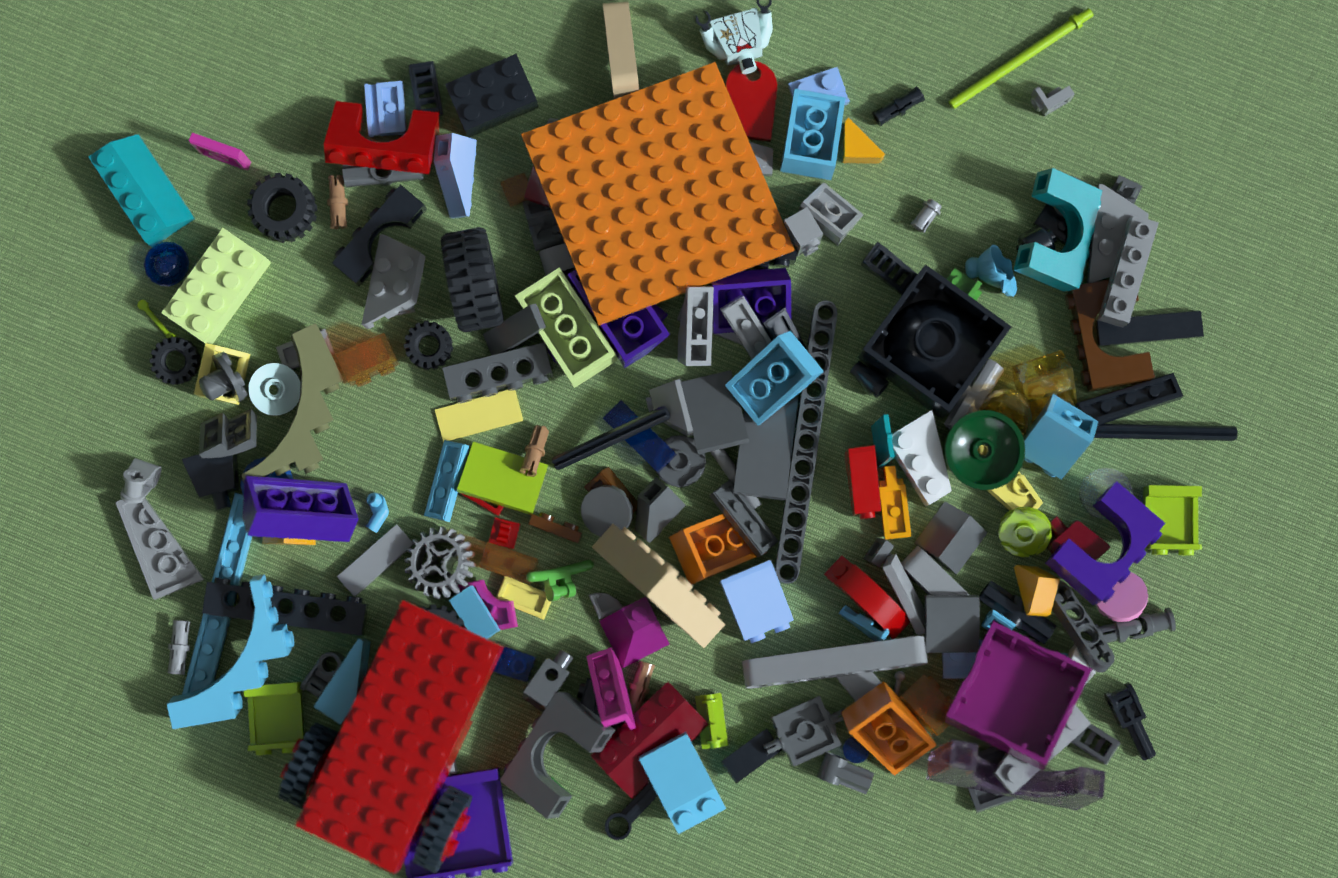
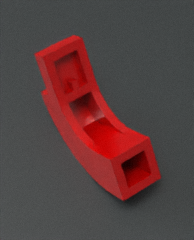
[824,555,910,639]

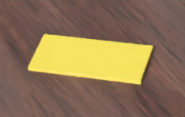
[435,390,524,442]

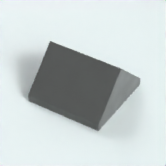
[914,501,988,575]

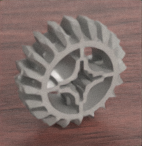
[404,527,476,599]

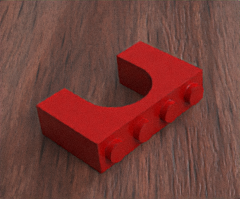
[324,101,439,174]

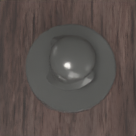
[199,351,248,402]

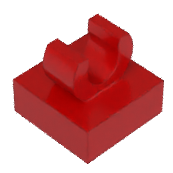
[488,517,521,550]

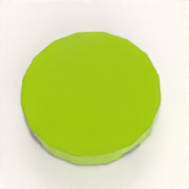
[998,506,1052,557]

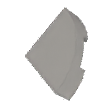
[589,593,623,619]

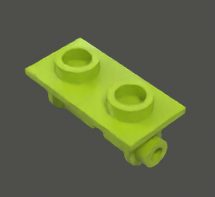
[695,693,728,749]

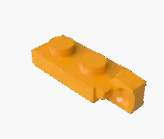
[879,465,911,540]

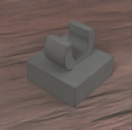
[1111,175,1142,204]
[863,537,894,567]

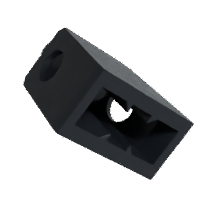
[182,454,240,511]

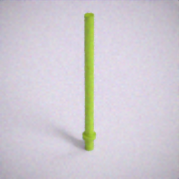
[948,8,1094,109]

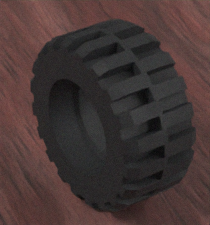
[441,227,504,332]

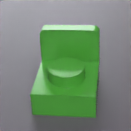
[947,268,982,300]

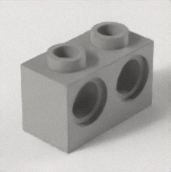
[784,207,823,257]

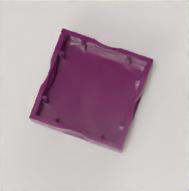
[945,621,1092,771]

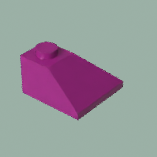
[599,596,669,668]

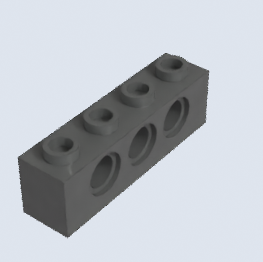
[442,342,553,404]

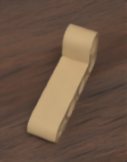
[603,1,639,99]

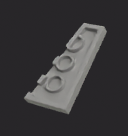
[993,705,1091,794]

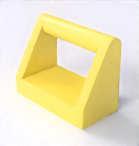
[194,343,251,405]

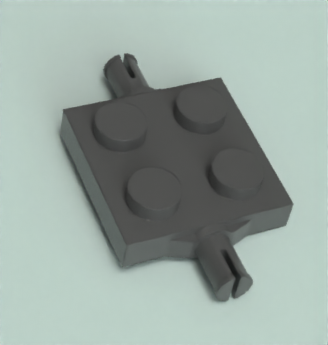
[763,696,845,767]

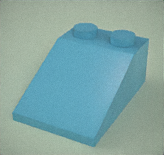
[780,89,846,180]
[725,331,824,425]
[314,638,371,724]
[638,732,726,834]

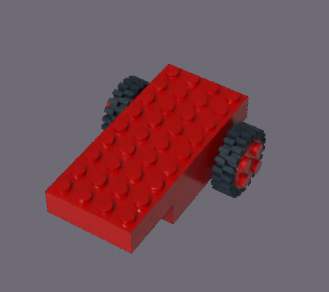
[278,600,504,873]

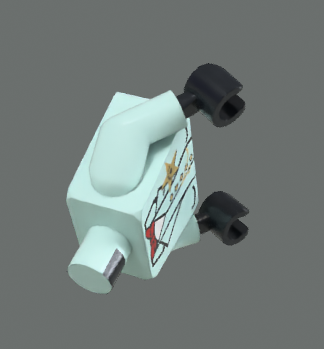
[693,0,773,74]

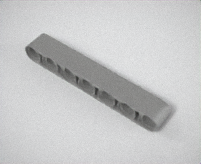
[742,636,928,689]

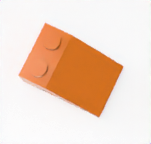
[669,514,767,585]
[841,681,937,776]

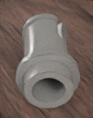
[911,198,942,233]

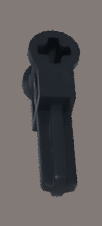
[1104,682,1156,761]

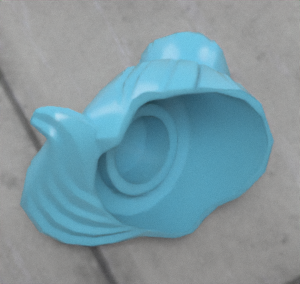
[965,245,1017,297]

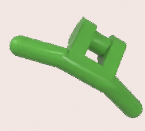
[526,560,594,602]

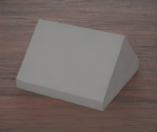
[798,182,863,246]

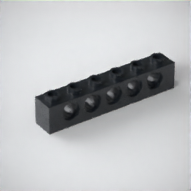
[202,577,368,636]

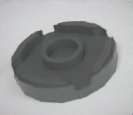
[654,435,706,488]
[581,485,633,537]

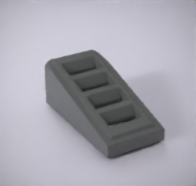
[1071,724,1121,765]

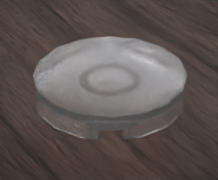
[1079,468,1133,520]

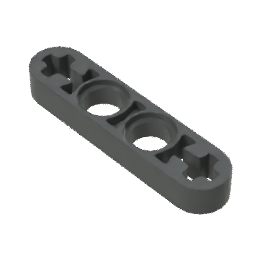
[1052,580,1115,673]

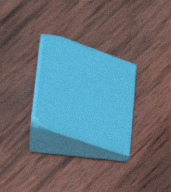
[981,610,1016,631]

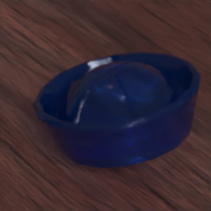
[144,242,189,286]

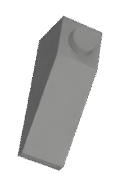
[677,286,714,366]

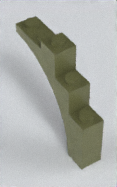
[240,323,343,483]

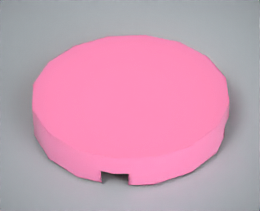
[1096,572,1148,622]

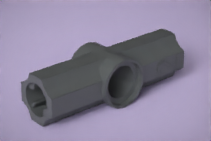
[342,165,424,188]

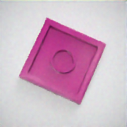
[189,133,251,170]

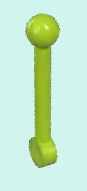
[137,300,176,338]

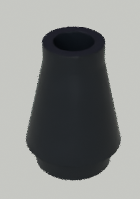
[850,361,889,398]

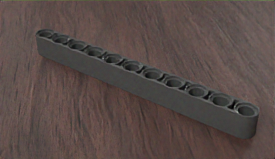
[775,300,837,585]

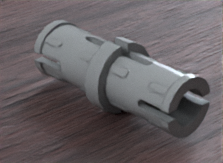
[167,620,190,675]

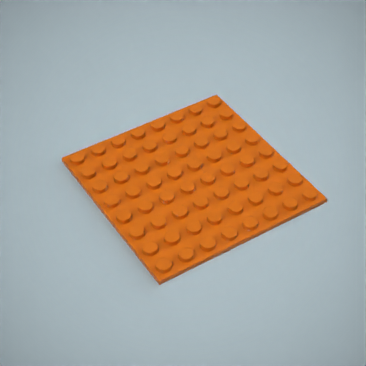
[521,62,795,326]

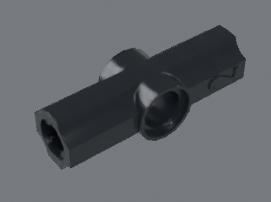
[979,580,1057,644]

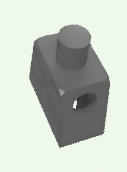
[522,650,573,712]

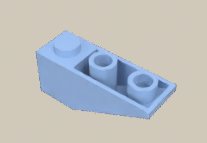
[434,133,477,218]

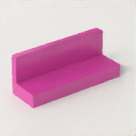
[586,647,636,730]

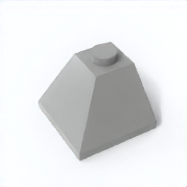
[646,379,693,437]

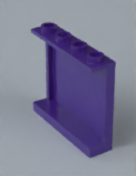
[404,768,514,878]

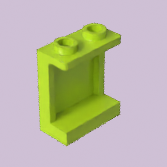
[1143,485,1202,556]
[244,682,305,756]

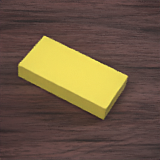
[496,576,552,620]

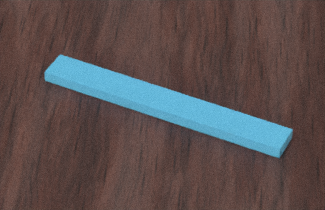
[182,493,252,694]

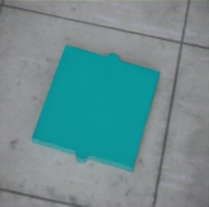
[871,414,895,468]

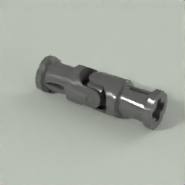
[1095,608,1176,643]

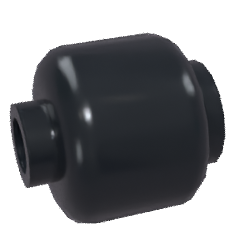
[1016,226,1057,252]

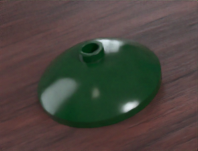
[945,410,1025,490]

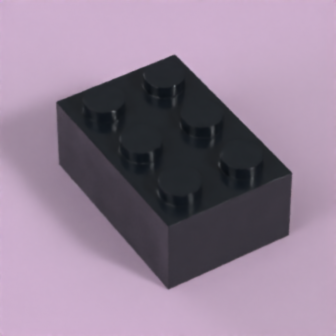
[445,54,539,138]

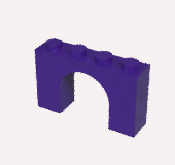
[1045,481,1165,606]

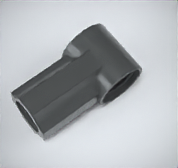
[816,752,874,794]

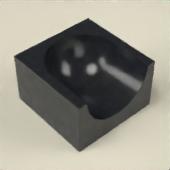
[858,264,1012,419]

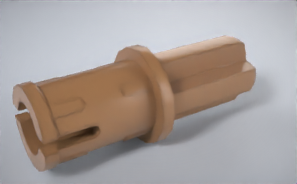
[520,425,549,477]

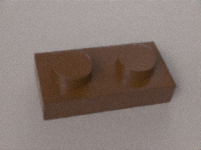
[529,512,583,544]

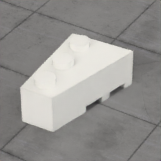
[892,410,952,507]

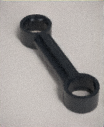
[605,781,658,840]

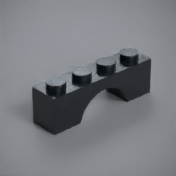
[332,184,427,287]

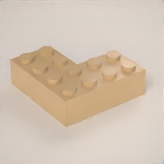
[592,524,725,648]

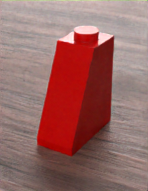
[844,445,881,520]

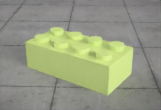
[162,228,271,344]
[515,268,618,388]

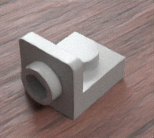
[1031,86,1075,117]

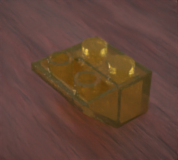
[1012,350,1077,424]

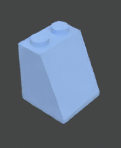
[720,560,794,644]

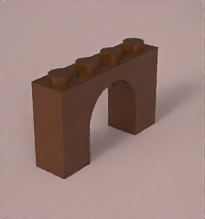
[1065,280,1155,392]

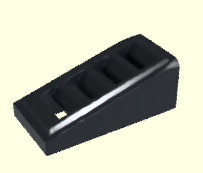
[408,61,444,116]
[861,242,918,295]

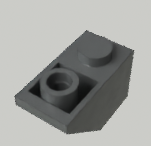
[635,477,685,543]

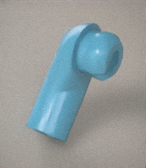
[366,492,389,533]

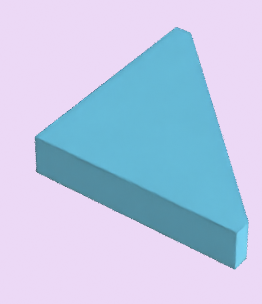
[838,605,890,642]

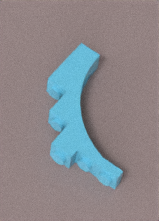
[167,574,294,729]

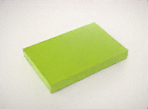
[457,442,548,515]

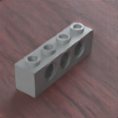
[1097,215,1159,328]

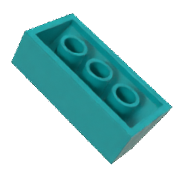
[88,134,195,247]

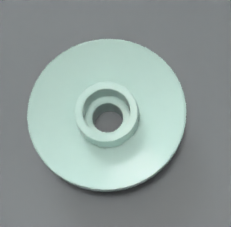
[248,363,300,416]

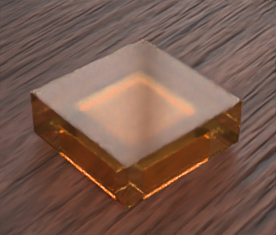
[500,173,528,208]

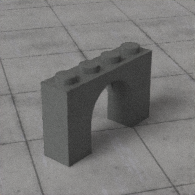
[500,692,615,819]

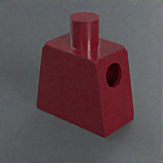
[1047,516,1111,560]

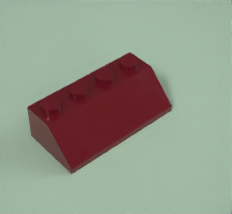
[591,682,709,799]

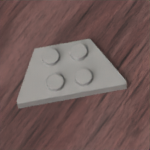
[1087,184,1149,283]
[361,234,425,329]

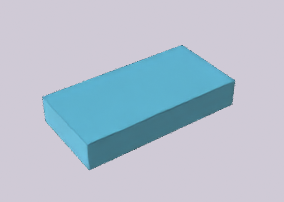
[449,586,500,639]

